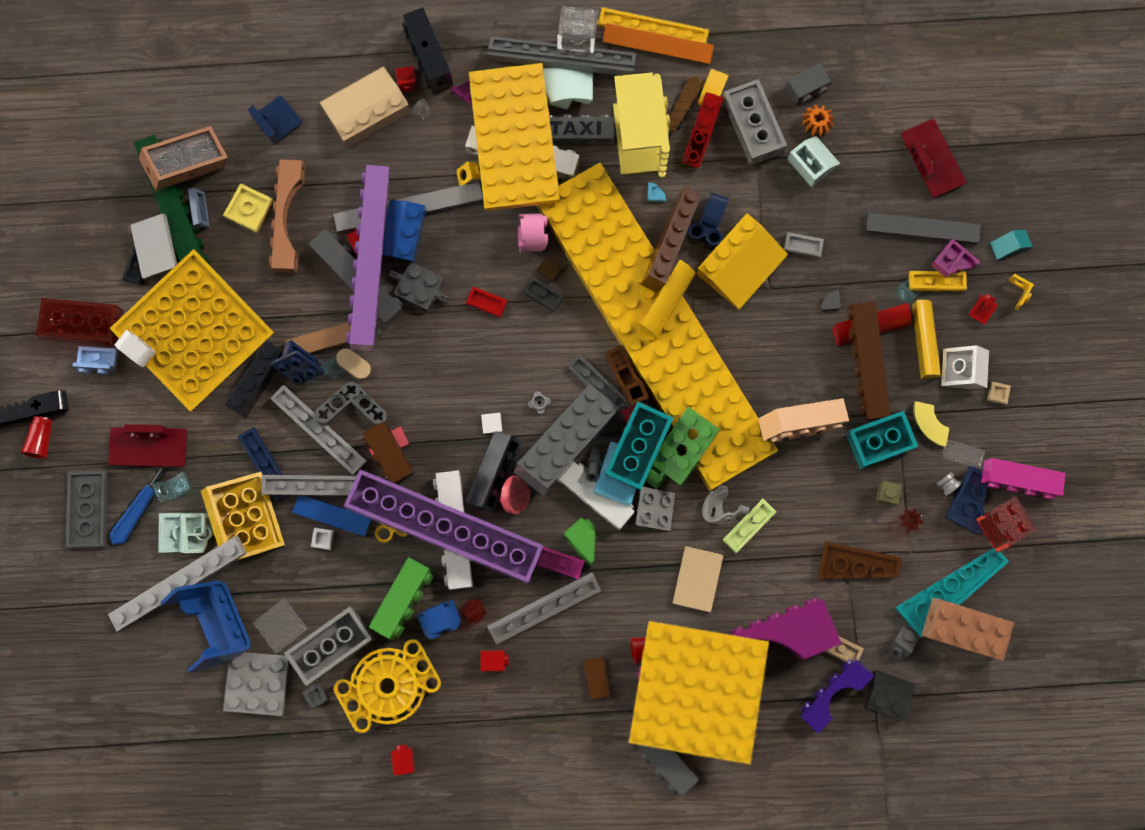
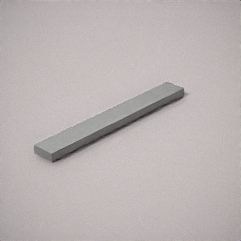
[334,182,484,233]

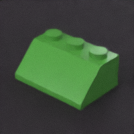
[564,517,595,568]

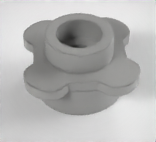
[528,391,551,414]

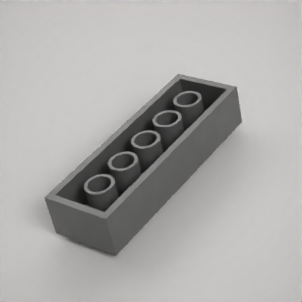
[514,384,619,496]

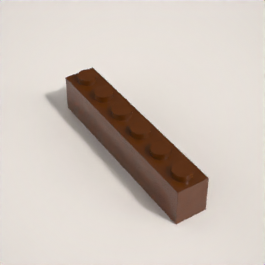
[641,186,701,293]
[846,301,891,419]

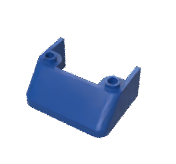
[160,581,251,673]

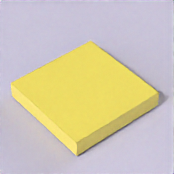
[223,184,274,233]

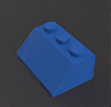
[382,200,427,263]

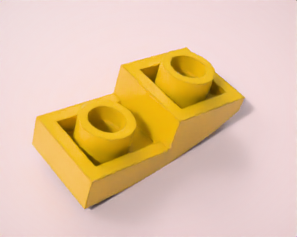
[698,69,729,105]

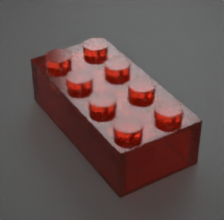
[36,298,124,347]

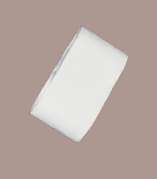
[114,330,156,368]

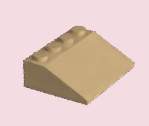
[320,67,411,149]

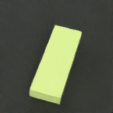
[723,499,777,553]

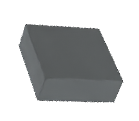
[302,682,330,710]

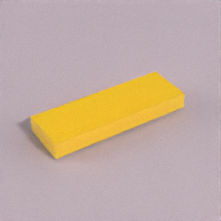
[908,271,967,292]

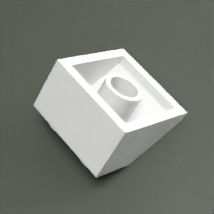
[941,346,989,389]

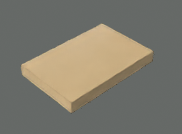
[672,546,723,612]

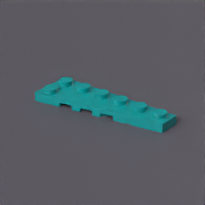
[895,547,1009,638]

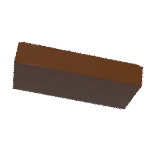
[583,657,610,700]

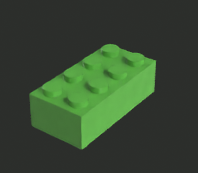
[369,557,434,640]

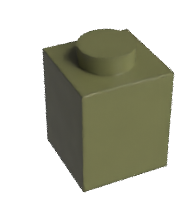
[875,481,902,507]

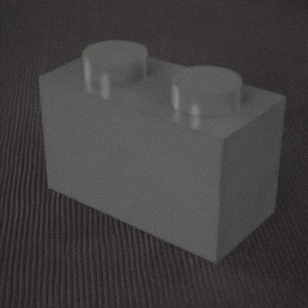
[786,63,831,105]

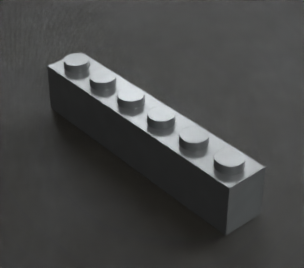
[309,229,404,327]

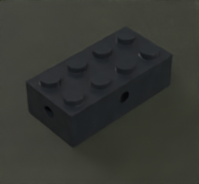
[401,7,454,94]

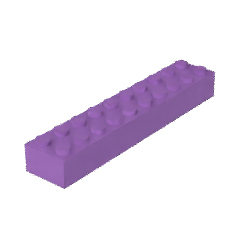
[344,470,543,584]

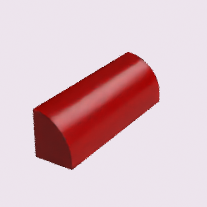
[832,303,911,347]

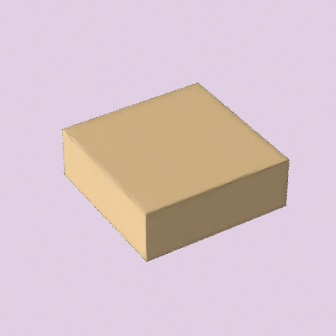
[987,382,1011,405]

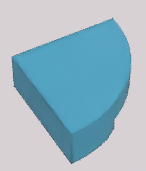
[647,182,666,203]

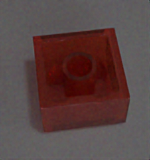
[976,496,1037,552]

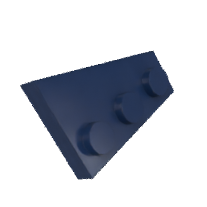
[945,466,987,536]

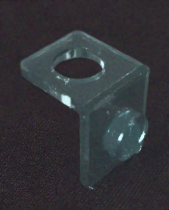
[895,278,922,304]
[319,355,346,380]
[152,472,191,502]

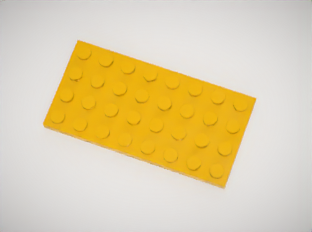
[469,63,560,211]

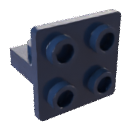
[271,340,324,385]

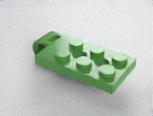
[645,407,721,489]

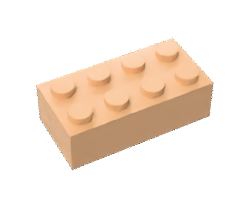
[758,399,849,443]

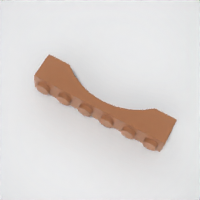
[269,160,305,274]

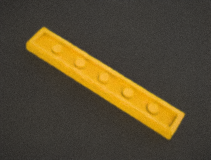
[598,8,709,43]

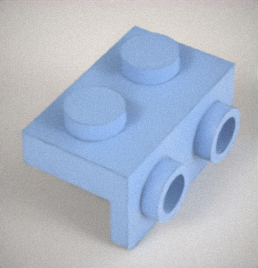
[72,346,119,375]

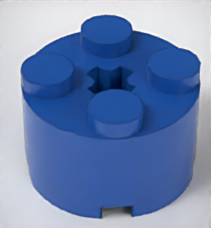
[416,599,462,640]

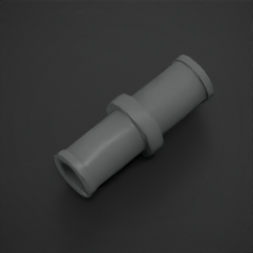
[586,446,602,482]

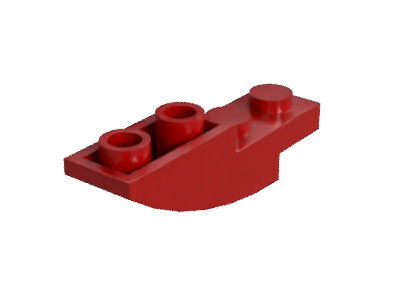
[682,92,724,168]

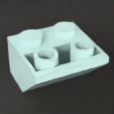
[787,136,840,187]

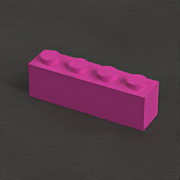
[981,458,1066,500]

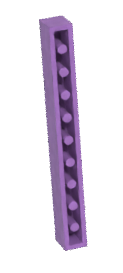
[346,165,390,351]

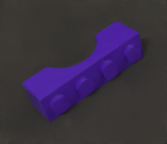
[800,658,874,734]

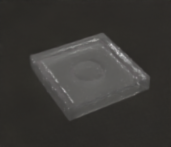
[253,598,308,654]

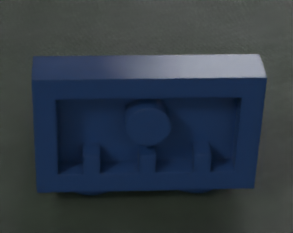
[247,95,303,145]

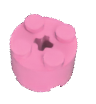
[518,214,548,252]

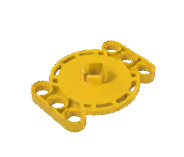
[334,640,441,733]

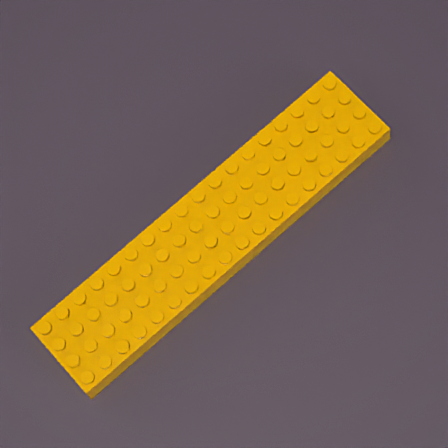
[536,163,778,492]

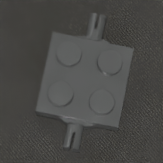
[389,262,450,312]

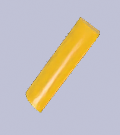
[640,260,695,339]
[912,300,941,379]

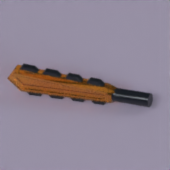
[668,76,703,138]

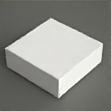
[481,413,503,435]
[311,528,334,550]

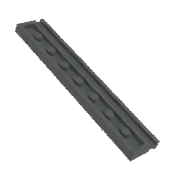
[487,36,636,76]

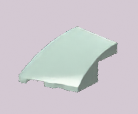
[543,68,593,109]
[158,513,213,553]

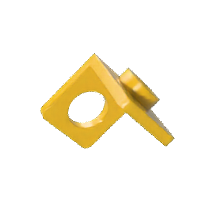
[456,161,481,186]
[1008,274,1034,310]

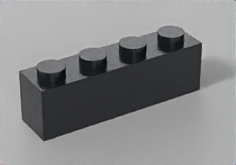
[225,340,283,419]
[466,431,523,513]

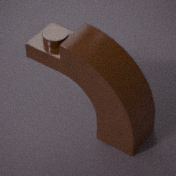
[604,345,649,405]

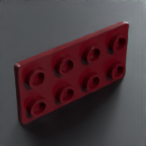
[900,119,966,198]
[108,424,188,467]

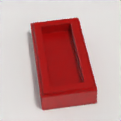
[466,286,508,318]

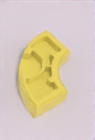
[913,401,949,448]

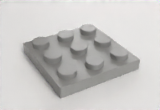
[223,652,289,716]

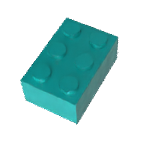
[846,411,918,470]

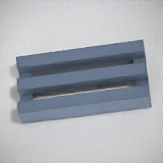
[188,188,210,229]

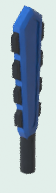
[109,468,166,545]

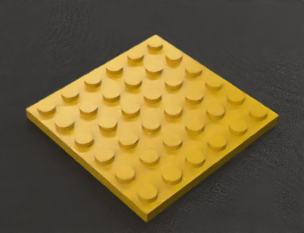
[110,249,274,412]
[629,621,769,764]

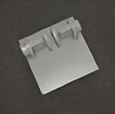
[635,487,675,531]

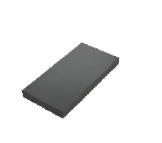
[66,470,108,549]

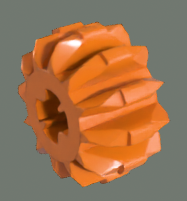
[802,104,834,137]

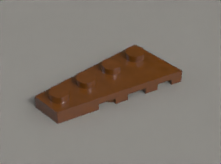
[817,541,903,580]

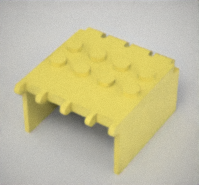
[613,73,670,178]

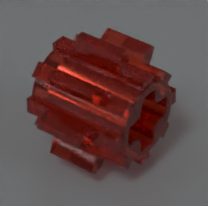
[898,508,924,532]
[462,598,487,623]

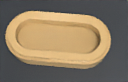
[336,349,371,380]

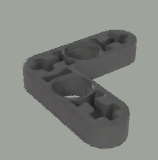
[314,382,387,426]

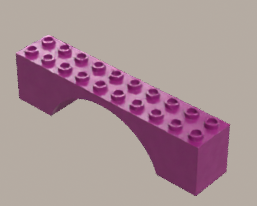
[636,597,842,679]

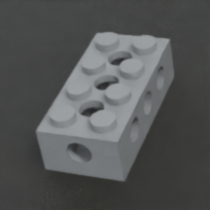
[723,79,787,166]

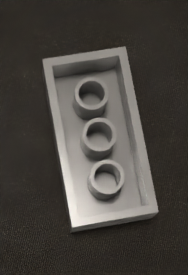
[284,607,375,686]

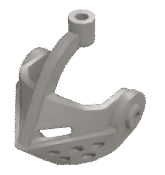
[702,486,749,525]

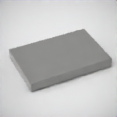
[130,214,177,279]

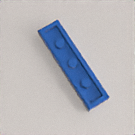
[292,495,372,537]

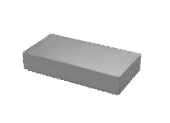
[784,232,824,259]

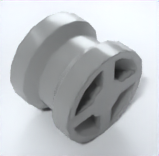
[936,472,961,496]

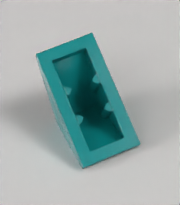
[990,230,1033,260]

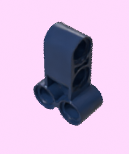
[687,192,729,251]

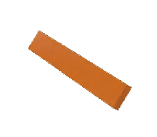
[602,23,714,64]

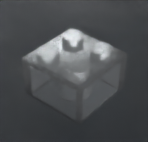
[557,6,599,53]

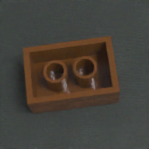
[362,421,415,484]

